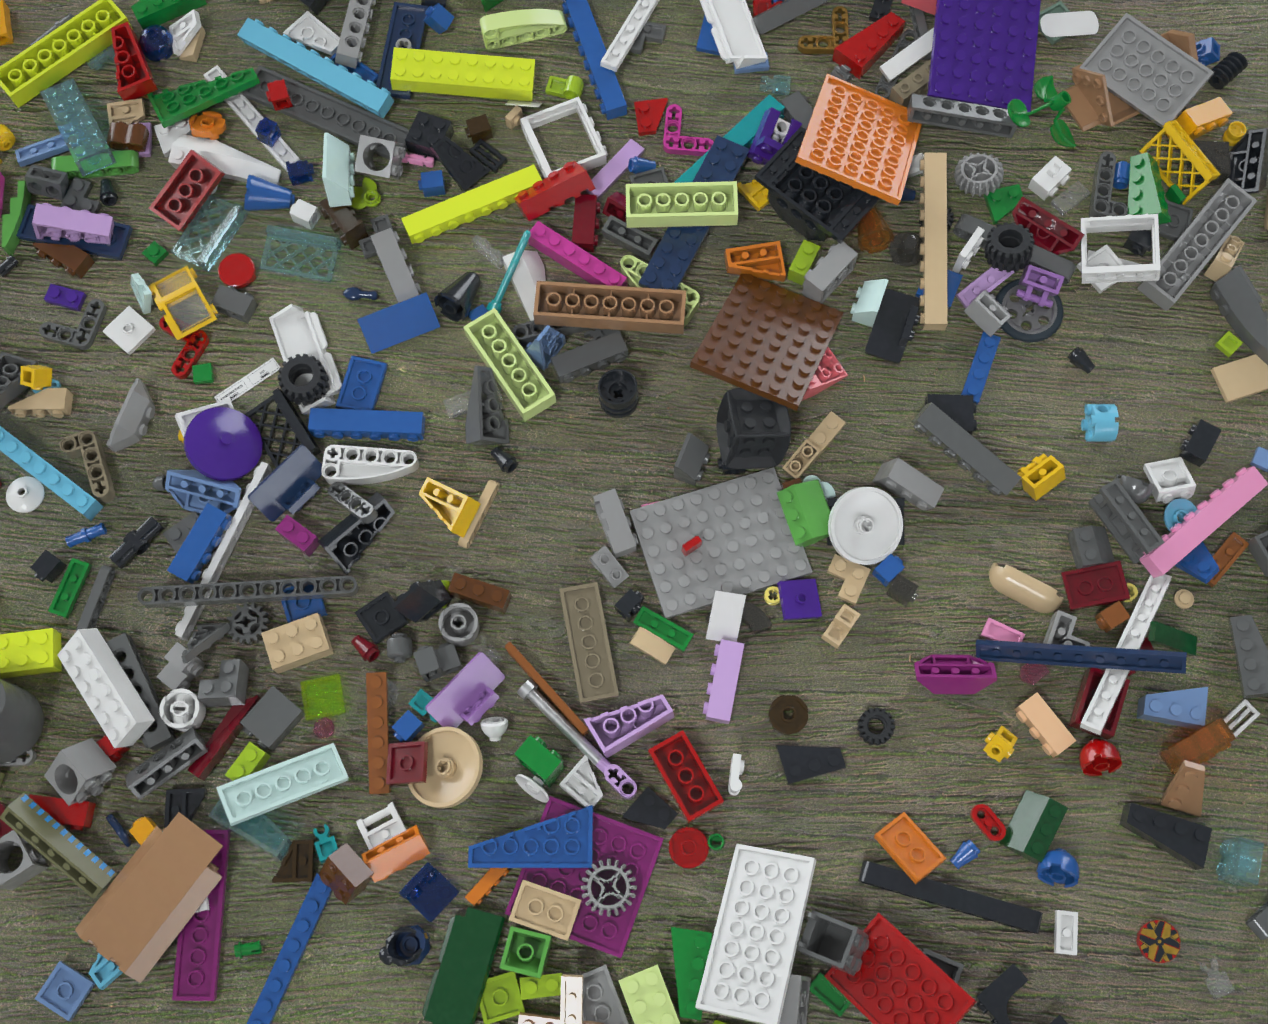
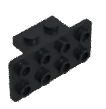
[865,289,920,364]

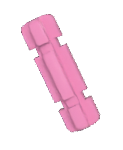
[402,152,435,168]

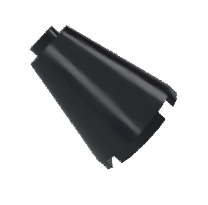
[434,272,481,322]

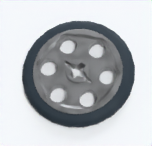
[996,279,1064,342]

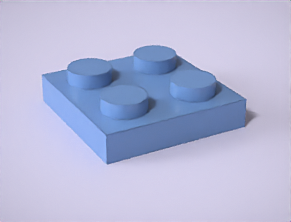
[35,961,96,1021]

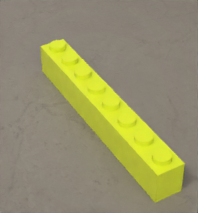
[401,165,542,244]

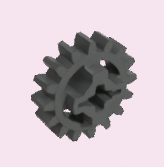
[226,602,270,645]

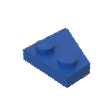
[1175,541,1219,584]

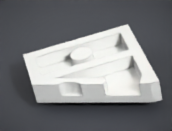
[154,118,192,157]
[559,755,603,808]

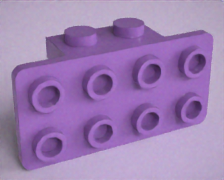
[425,652,505,728]

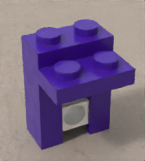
[748,107,802,165]

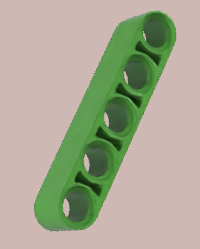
[51,150,139,180]

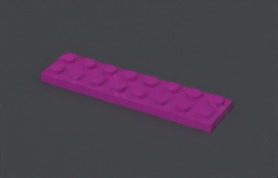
[172,830,231,1001]

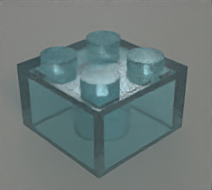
[1216,837,1264,887]

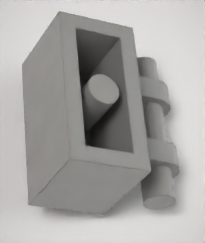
[964,290,1012,337]

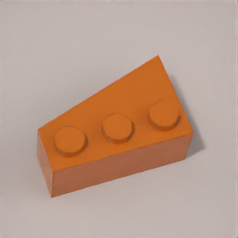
[724,241,786,282]

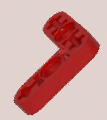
[159,316,210,380]

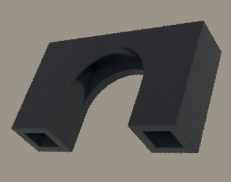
[975,963,1068,1024]

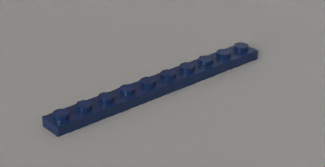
[976,640,1187,674]

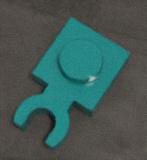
[408,689,437,723]
[313,824,339,864]

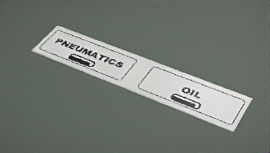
[214,358,280,402]

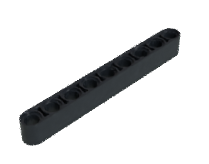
[858,861,1043,934]

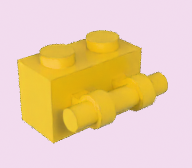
[1017,453,1066,501]

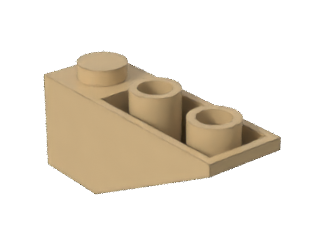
[1204,235,1245,282]
[8,388,73,418]

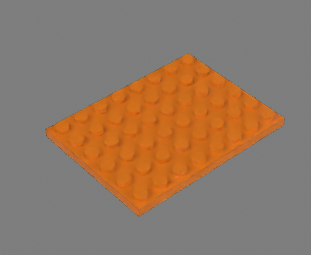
[795,74,922,206]

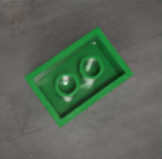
[514,735,565,788]

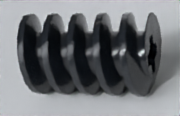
[1208,52,1248,90]

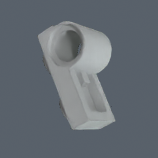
[589,546,629,588]

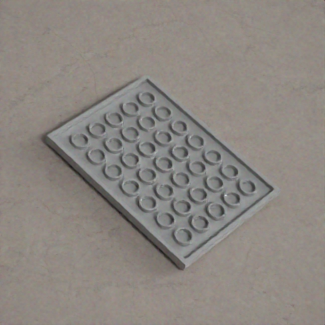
[629,467,813,619]

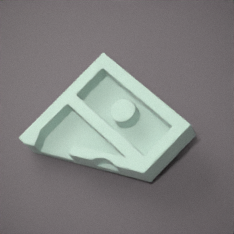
[130,273,153,314]

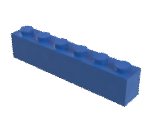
[308,408,426,442]

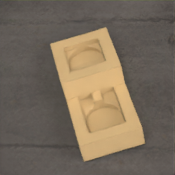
[821,604,861,649]
[630,627,675,665]

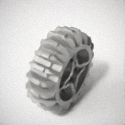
[954,152,1004,197]
[581,859,637,917]

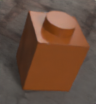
[1095,601,1131,633]

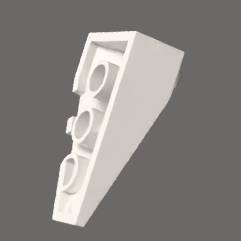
[502,250,546,321]

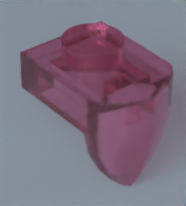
[1019,663,1050,685]

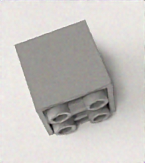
[354,135,406,180]
[44,738,117,806]
[0,830,49,890]

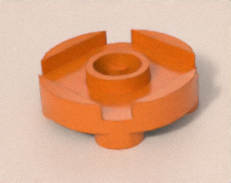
[189,111,226,140]

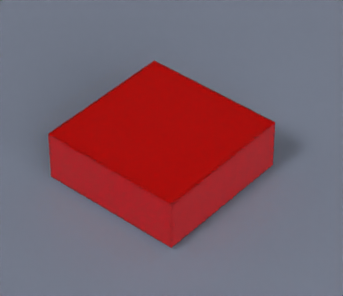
[681,536,702,557]

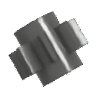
[830,65,852,82]

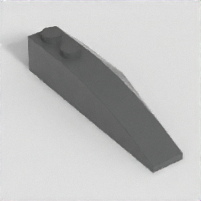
[1209,266,1268,365]

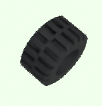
[985,222,1034,273]
[278,354,329,406]

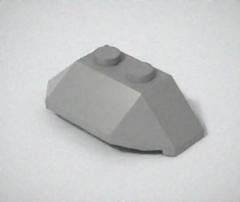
[106,378,155,452]

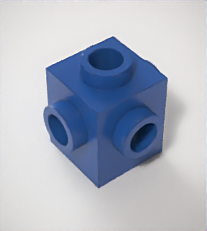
[1196,37,1220,66]

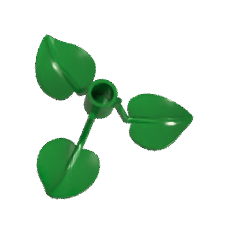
[1007,76,1076,148]

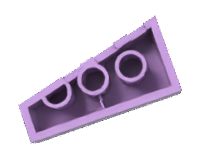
[32,203,114,244]

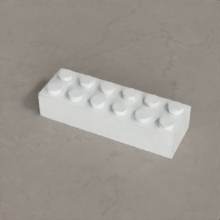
[57,628,155,748]

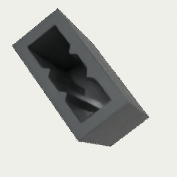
[240,686,306,751]

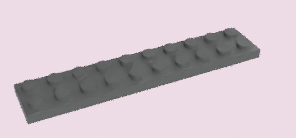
[242,65,409,160]

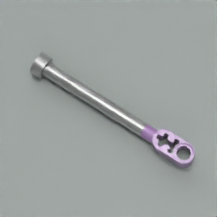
[517,679,637,799]

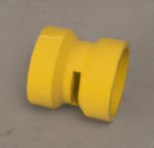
[1222,121,1247,146]

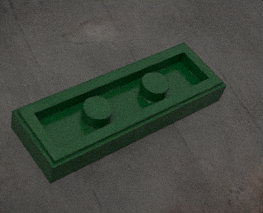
[1149,621,1197,656]

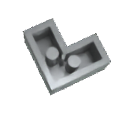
[1043,610,1090,646]
[157,642,206,690]

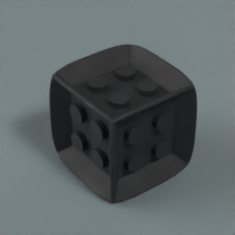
[716,388,791,469]

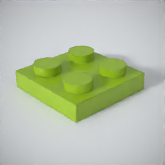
[480,972,526,1024]

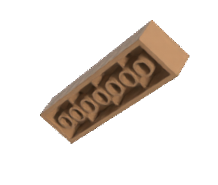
[533,281,686,334]

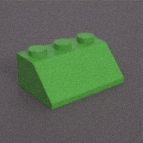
[777,479,831,547]

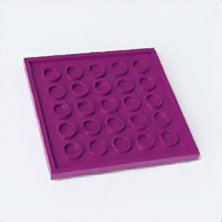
[505,796,664,958]

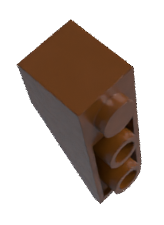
[32,243,95,279]

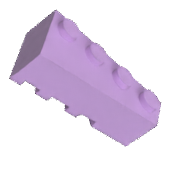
[584,694,674,759]

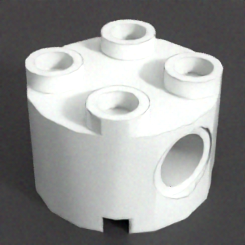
[159,688,206,732]

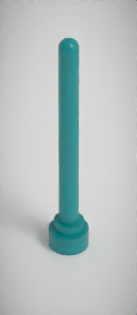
[486,230,531,314]

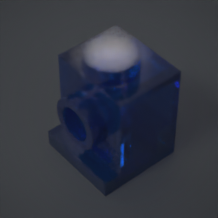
[255,117,282,148]
[286,160,315,186]

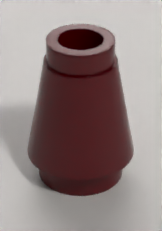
[351,635,380,662]

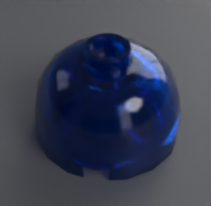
[139,25,173,62]

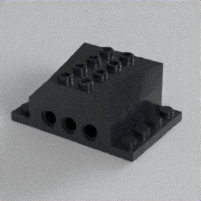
[754,126,881,244]

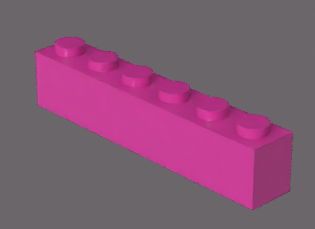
[528,221,628,287]

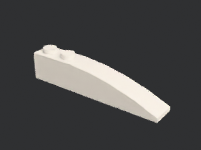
[168,134,281,185]

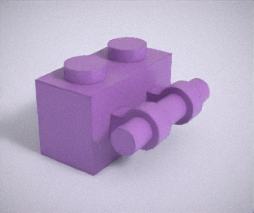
[1015,265,1065,308]

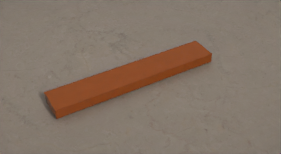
[505,642,589,736]

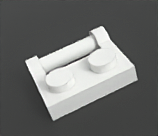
[728,753,745,796]
[356,802,406,850]

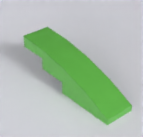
[2,181,32,255]

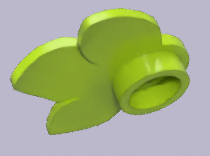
[350,177,381,209]

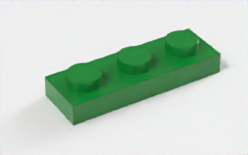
[48,558,92,619]
[633,606,694,652]

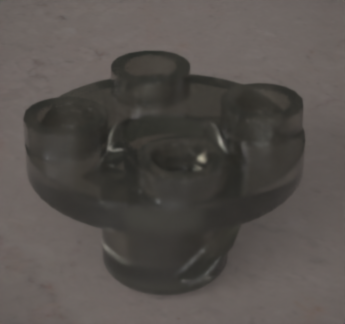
[889,232,923,267]

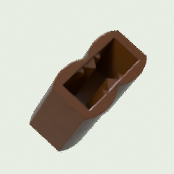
[106,121,149,152]

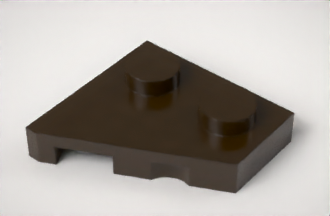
[272,840,315,883]

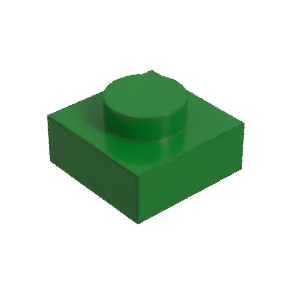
[142,241,169,267]

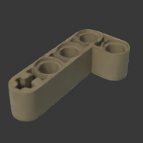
[59,430,115,503]

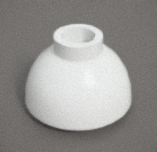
[480,717,508,741]

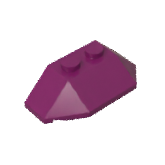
[914,654,997,695]

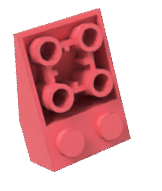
[802,347,848,401]

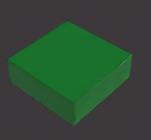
[1165,184,1186,205]
[192,363,214,385]

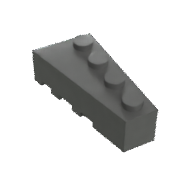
[0,352,38,410]
[1228,615,1268,699]

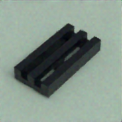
[469,139,508,174]

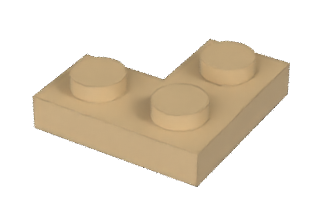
[827,554,871,605]

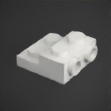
[1143,457,1196,504]

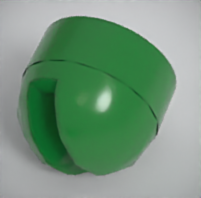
[708,833,725,851]

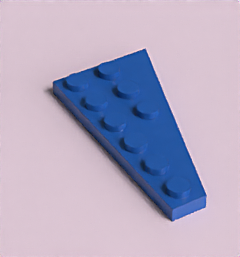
[468,805,593,868]

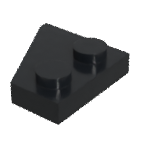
[622,787,678,830]
[164,788,207,828]

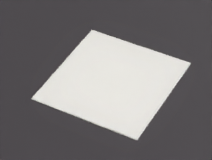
[505,100,543,107]

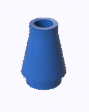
[628,156,656,174]
[950,839,981,869]

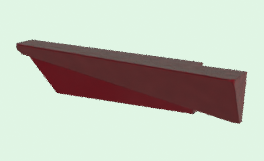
[188,695,261,781]

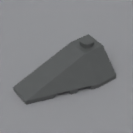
[465,365,510,446]

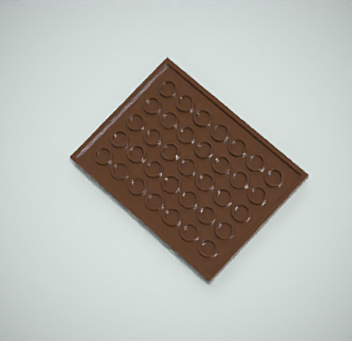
[690,274,844,411]

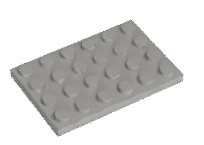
[1080,13,1214,128]

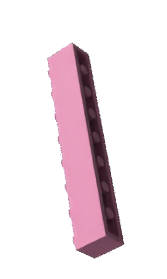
[1139,466,1268,578]

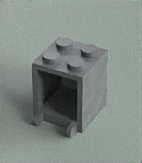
[797,910,869,976]

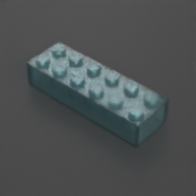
[40,78,117,176]

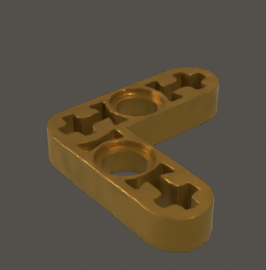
[797,6,849,54]

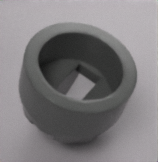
[152,475,166,491]

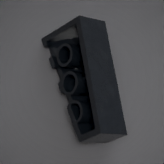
[317,492,395,575]

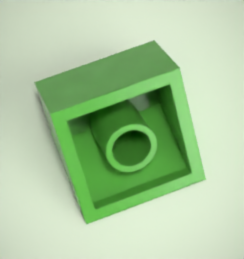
[499,926,553,979]

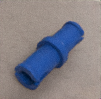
[65,523,107,548]

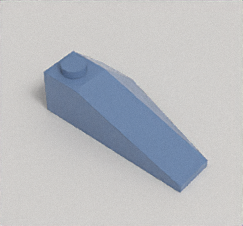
[525,325,566,371]

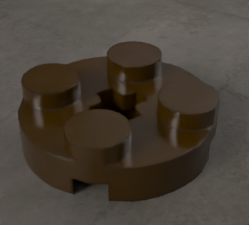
[768,695,808,736]

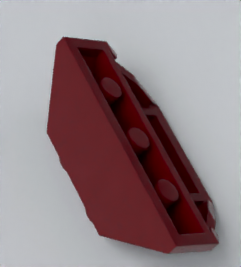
[1012,196,1085,255]

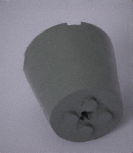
[0,679,44,764]

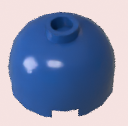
[1037,848,1080,888]

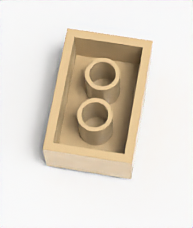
[261,613,334,674]

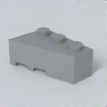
[872,458,945,510]
[593,488,639,559]

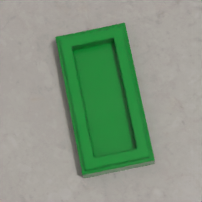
[810,972,851,1017]

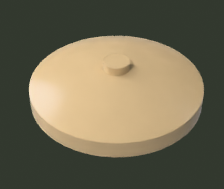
[408,727,483,809]

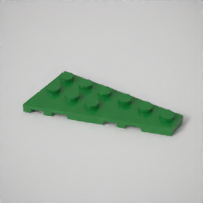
[147,68,260,128]

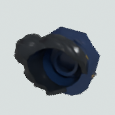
[379,925,430,967]

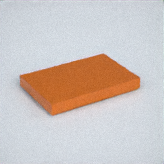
[874,812,947,884]

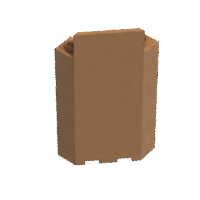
[75,812,223,983]

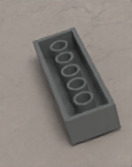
[911,403,1022,496]

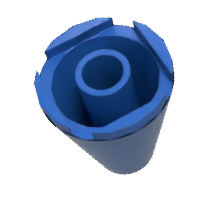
[244,175,295,211]

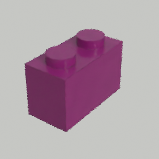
[275,515,320,557]

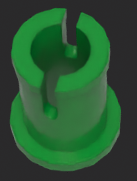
[234,940,262,959]

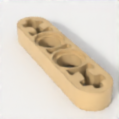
[458,479,500,549]

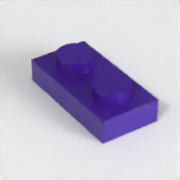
[44,283,87,312]

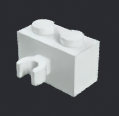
[1028,156,1072,201]

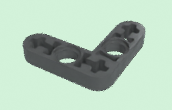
[39,299,107,350]

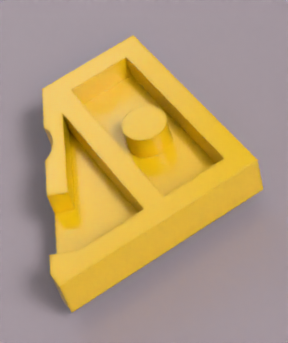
[737,179,769,211]

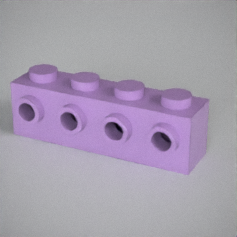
[703,639,744,724]

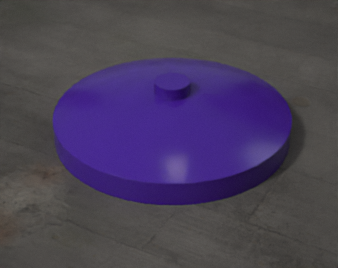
[184,407,262,481]

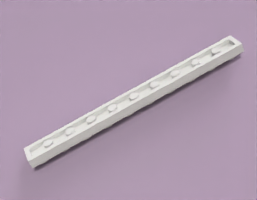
[175,462,273,641]
[1080,574,1172,735]

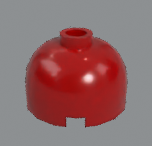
[1079,739,1122,776]

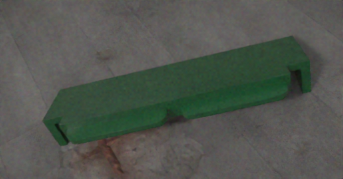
[422,907,505,1024]

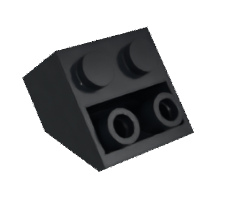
[392,580,452,623]

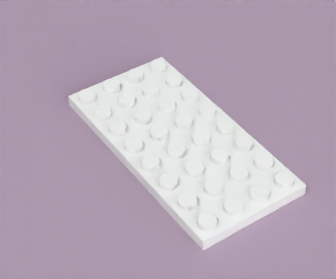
[695,844,816,1024]

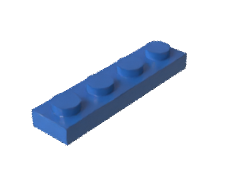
[961,332,1001,405]

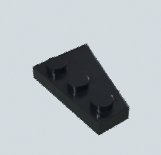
[430,136,491,192]
[776,745,846,785]

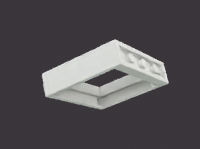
[520,97,608,179]
[1081,214,1160,284]

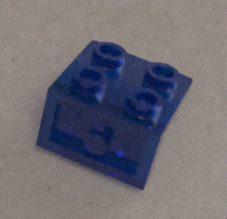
[399,862,459,922]

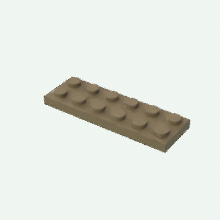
[559,582,619,704]

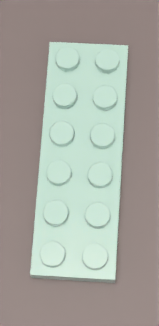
[216,743,349,826]

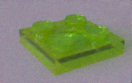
[300,674,347,722]

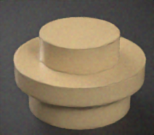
[1174,589,1194,609]

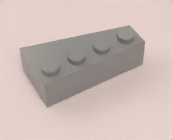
[370,228,422,303]

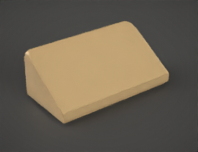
[179,26,206,62]

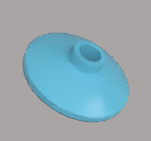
[1164,498,1197,532]

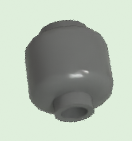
[387,633,413,663]

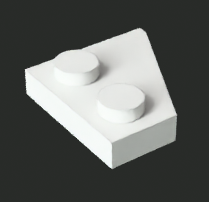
[169,9,201,56]

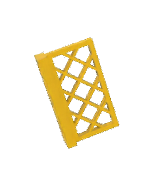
[1140,120,1221,205]

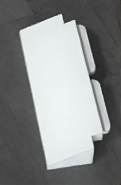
[700,0,768,69]
[269,304,342,415]

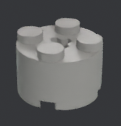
[438,603,480,647]

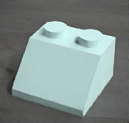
[850,279,888,327]

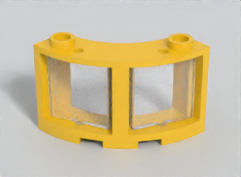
[148,265,218,340]

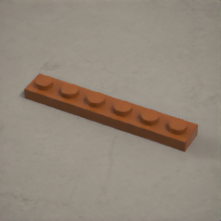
[366,672,391,794]

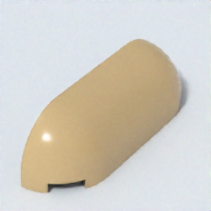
[989,563,1064,613]

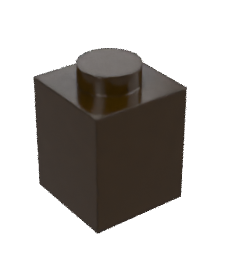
[464,114,493,144]

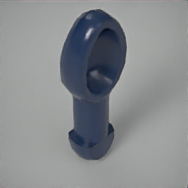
[343,287,379,301]
[106,814,132,847]

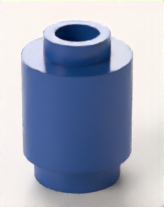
[1113,161,1130,190]

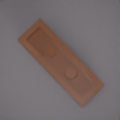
[1207,532,1249,587]

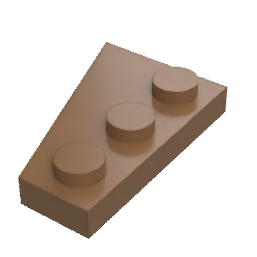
[1161,760,1205,817]

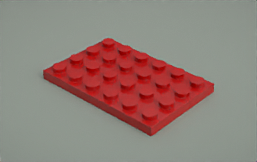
[824,913,977,1024]

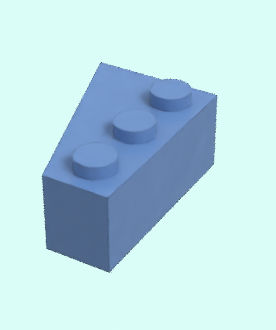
[1137,687,1208,730]

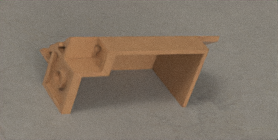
[1057,29,1198,132]

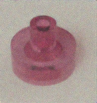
[313,717,334,739]

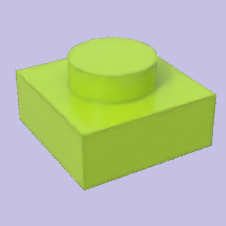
[1214,331,1243,358]

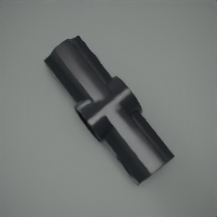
[109,516,164,569]

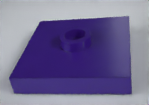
[777,579,822,621]

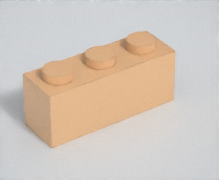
[1014,692,1076,758]

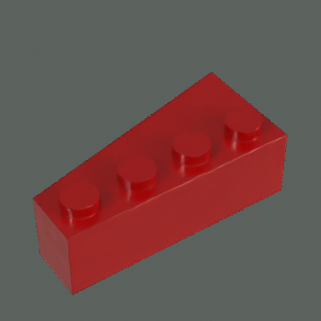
[111,22,158,101]

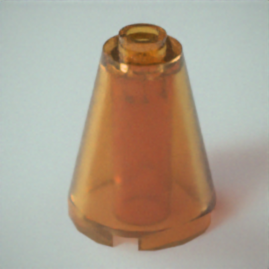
[857,206,894,254]

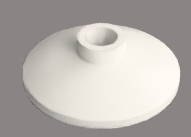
[6,476,45,513]
[515,774,549,803]

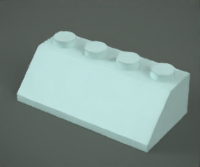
[322,133,355,207]

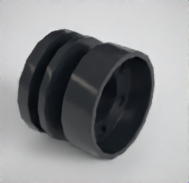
[598,369,638,418]

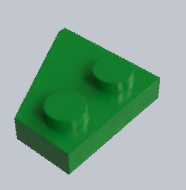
[983,184,1024,225]

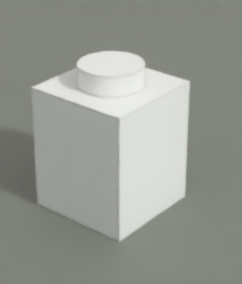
[290,199,321,230]

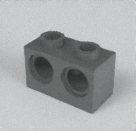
[25,164,70,200]

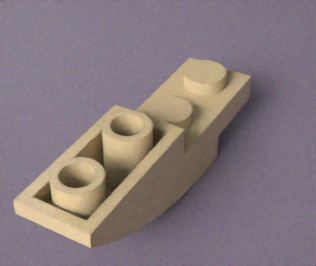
[782,411,846,479]

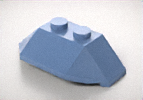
[165,470,241,514]

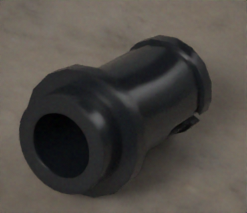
[0,255,19,278]

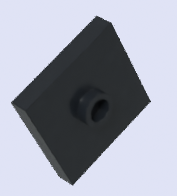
[354,591,409,645]

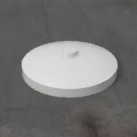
[828,487,903,565]

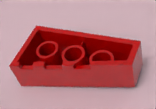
[832,12,905,80]
[514,161,596,221]

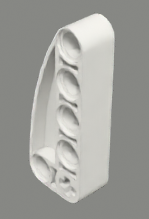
[322,445,419,485]

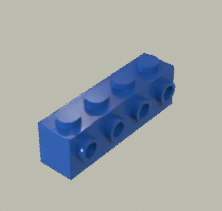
[167,503,232,584]

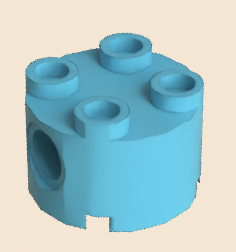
[1081,404,1119,442]

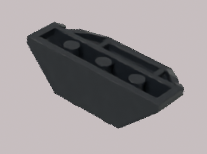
[1225,128,1268,194]

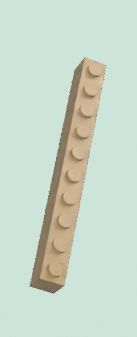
[919,153,948,331]

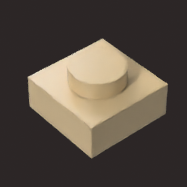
[505,106,523,130]

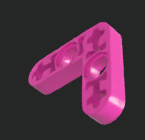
[663,104,713,156]

